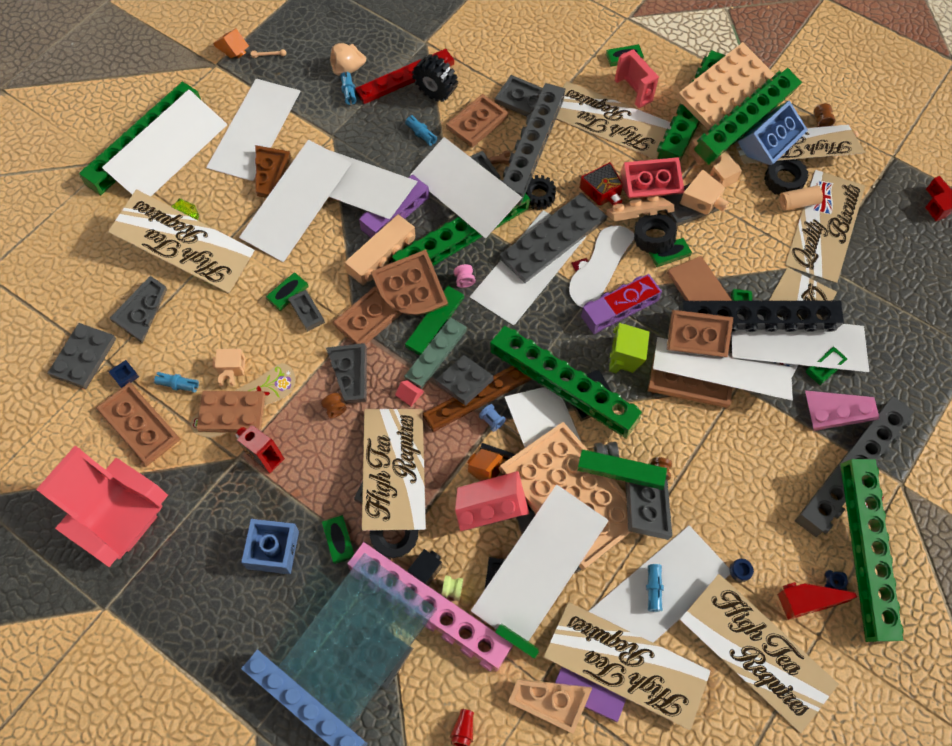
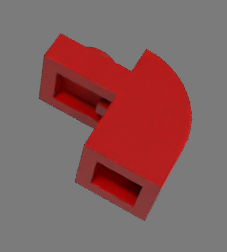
[925,176,952,222]

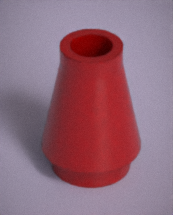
[450,709,474,746]

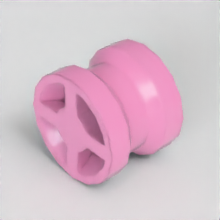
[454,264,475,288]

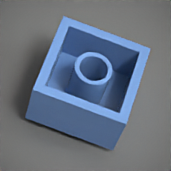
[241,519,299,574]

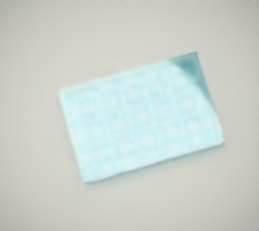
[279,553,437,727]

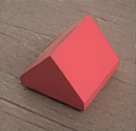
[395,380,424,407]

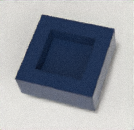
[108,360,139,388]

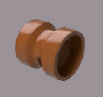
[813,103,836,127]

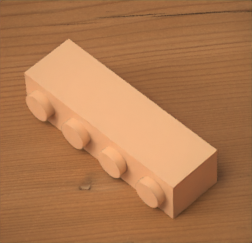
[344,214,415,285]

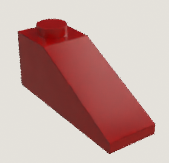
[777,582,857,620]

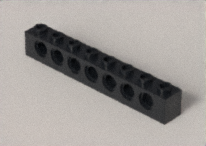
[679,300,844,332]

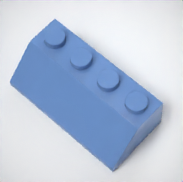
[738,100,808,165]

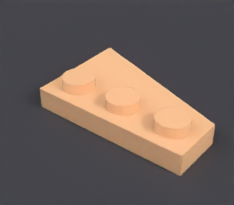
[607,196,675,221]
[508,679,592,734]

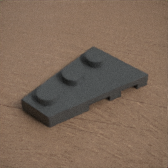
[110,275,167,344]
[326,343,367,404]

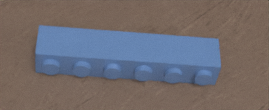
[241,649,368,746]

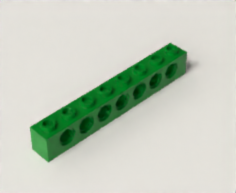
[657,50,726,161]
[694,68,803,165]
[79,81,201,195]
[392,193,530,266]
[490,326,642,439]
[840,459,904,642]

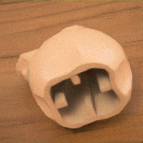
[330,43,366,76]

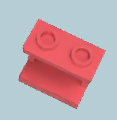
[614,49,659,108]

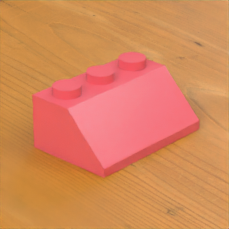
[620,158,685,198]
[455,471,529,531]

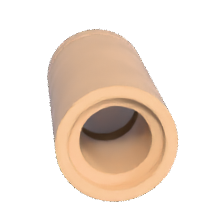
[779,185,823,211]

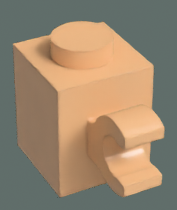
[212,349,245,386]

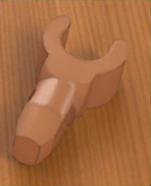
[488,150,510,165]

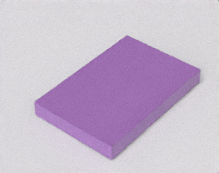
[555,666,626,723]

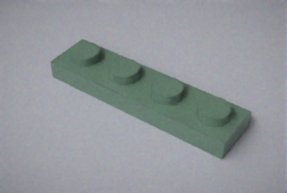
[404,317,467,389]

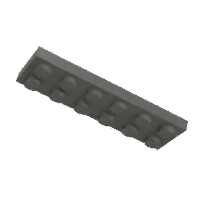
[499,193,607,283]

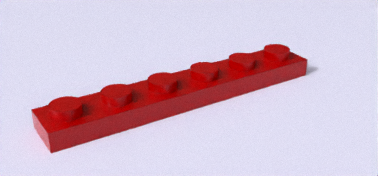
[355,48,454,104]

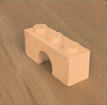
[688,133,742,187]

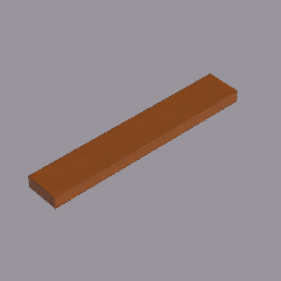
[423,358,532,432]

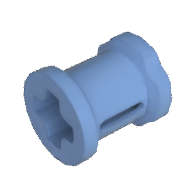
[479,404,506,432]

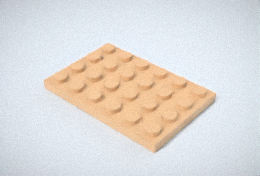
[676,42,775,131]
[499,422,631,571]

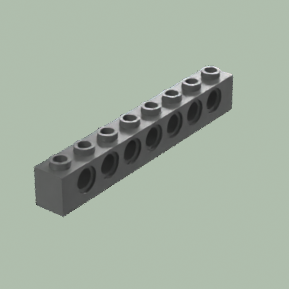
[501,83,566,206]
[795,396,914,537]

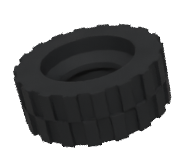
[764,159,808,196]
[634,213,677,254]
[370,530,419,558]

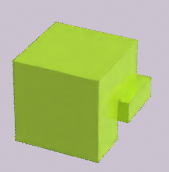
[609,323,650,373]

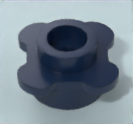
[824,570,848,591]

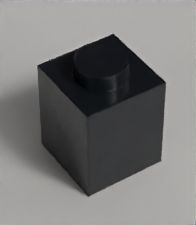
[408,549,442,586]

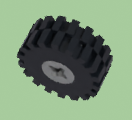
[412,54,458,102]

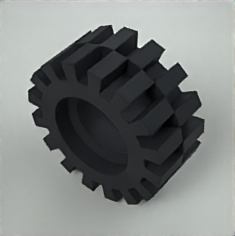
[526,175,556,210]

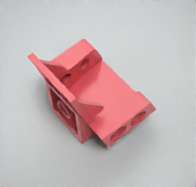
[36,446,168,567]

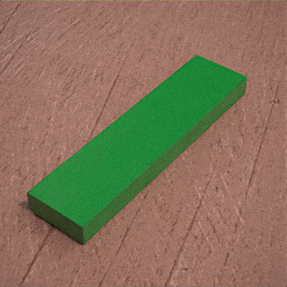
[405,286,464,355]
[577,449,667,490]

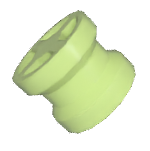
[442,575,463,601]

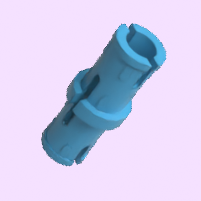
[340,72,357,105]
[405,115,437,146]
[154,372,199,393]
[646,564,664,612]

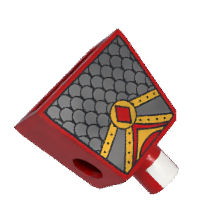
[579,162,623,206]
[236,426,285,474]

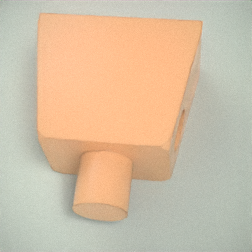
[680,170,729,215]

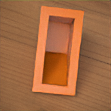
[213,28,249,58]
[467,449,502,481]

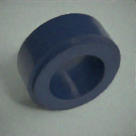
[729,559,754,582]

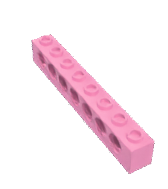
[347,542,513,672]

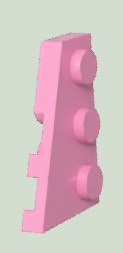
[805,391,879,431]

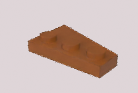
[255,145,291,198]

